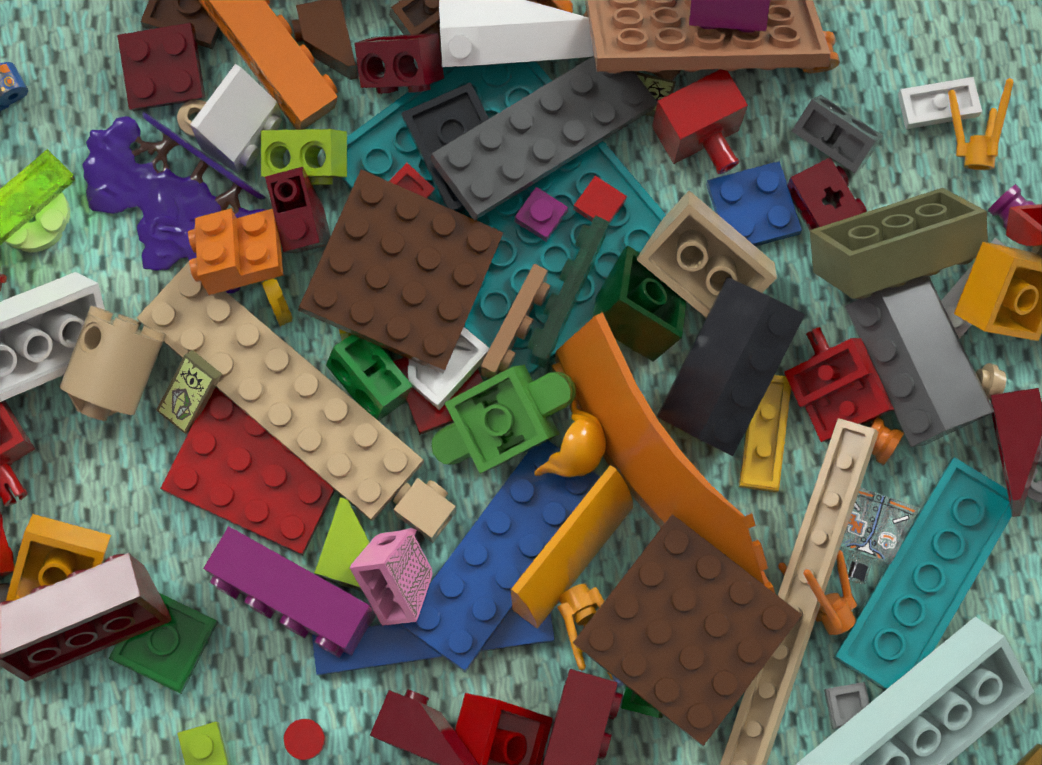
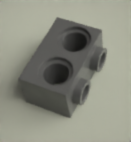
[792,95,883,173]

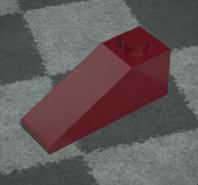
[991,388,1042,517]
[370,689,479,765]

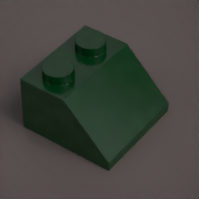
[592,246,686,362]

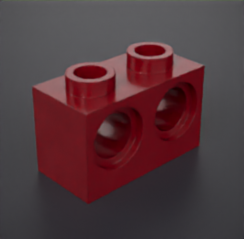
[354,33,444,94]

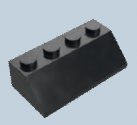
[656,277,805,456]

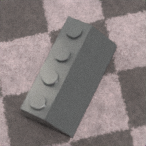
[845,276,994,447]

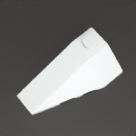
[439,0,594,67]

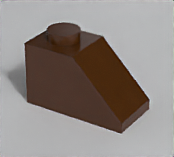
[292,0,358,80]

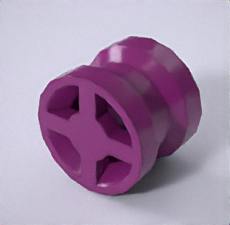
[988,184,1036,229]

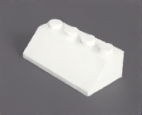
[0,272,105,402]

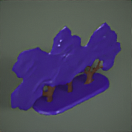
[82,112,267,294]

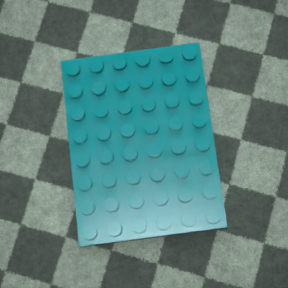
[324,61,666,376]

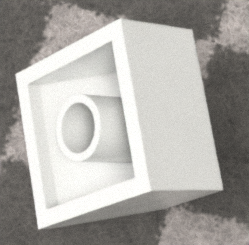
[190,64,282,174]

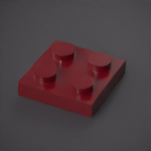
[117,23,206,111]

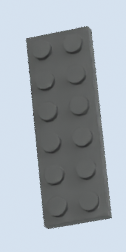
[430,56,657,221]

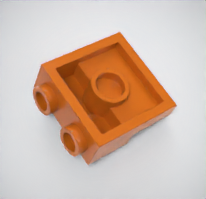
[188,208,283,295]

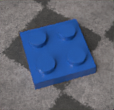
[706,161,802,246]

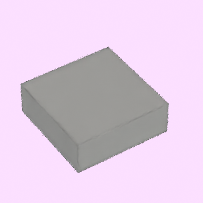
[824,682,869,729]

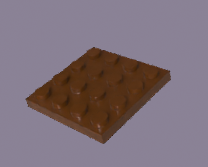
[298,169,503,374]
[572,514,802,746]

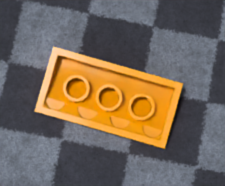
[511,465,633,629]

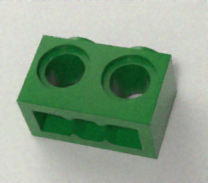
[326,334,413,421]

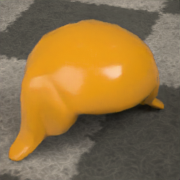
[534,400,606,477]

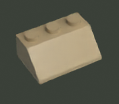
[637,191,777,317]

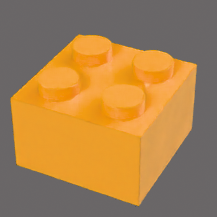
[954,242,1042,341]

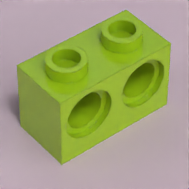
[261,129,347,185]

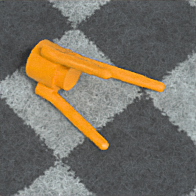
[948,78,1014,170]
[557,584,613,680]

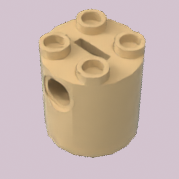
[59,306,166,421]

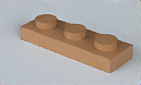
[481,264,551,379]

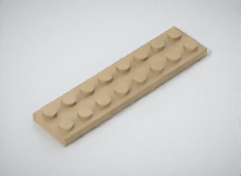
[137,262,424,521]

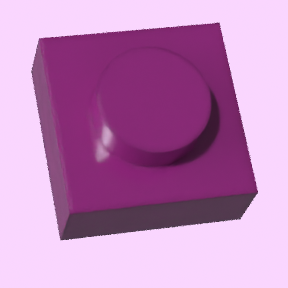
[515,187,568,242]

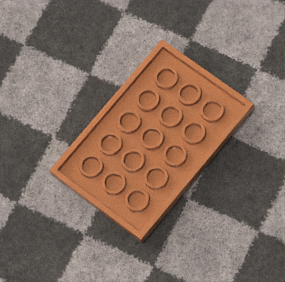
[585,0,831,74]

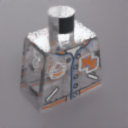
[839,488,919,584]

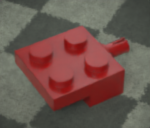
[784,327,894,442]

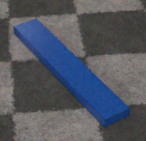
[312,609,555,675]

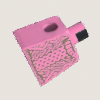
[350,528,433,626]

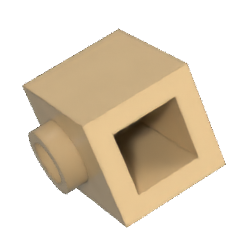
[393,478,456,543]

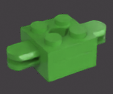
[431,364,576,474]

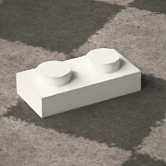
[898,77,982,129]

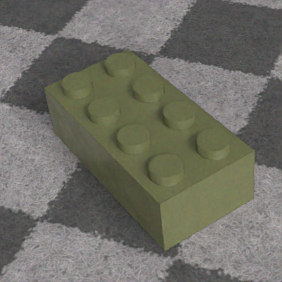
[809,188,988,299]

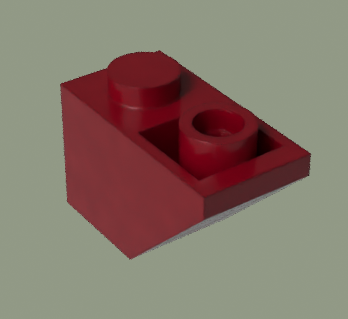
[265,167,331,254]

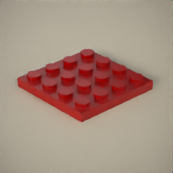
[160,387,335,556]

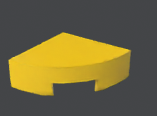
[262,278,293,326]

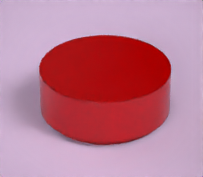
[284,719,325,760]

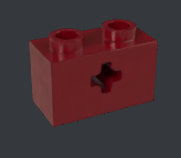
[787,157,867,230]

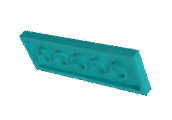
[833,457,1012,690]

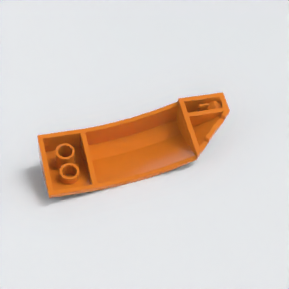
[551,312,775,593]

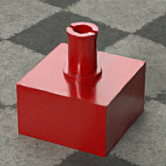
[652,69,748,174]

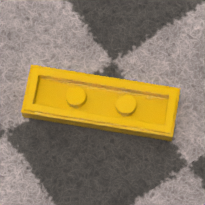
[739,375,791,493]

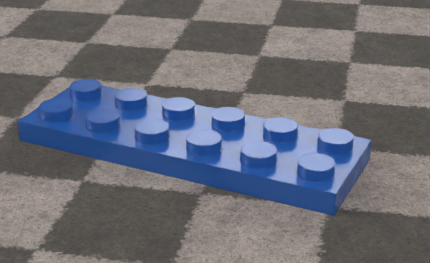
[400,441,600,673]

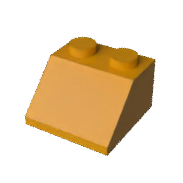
[6,514,111,601]

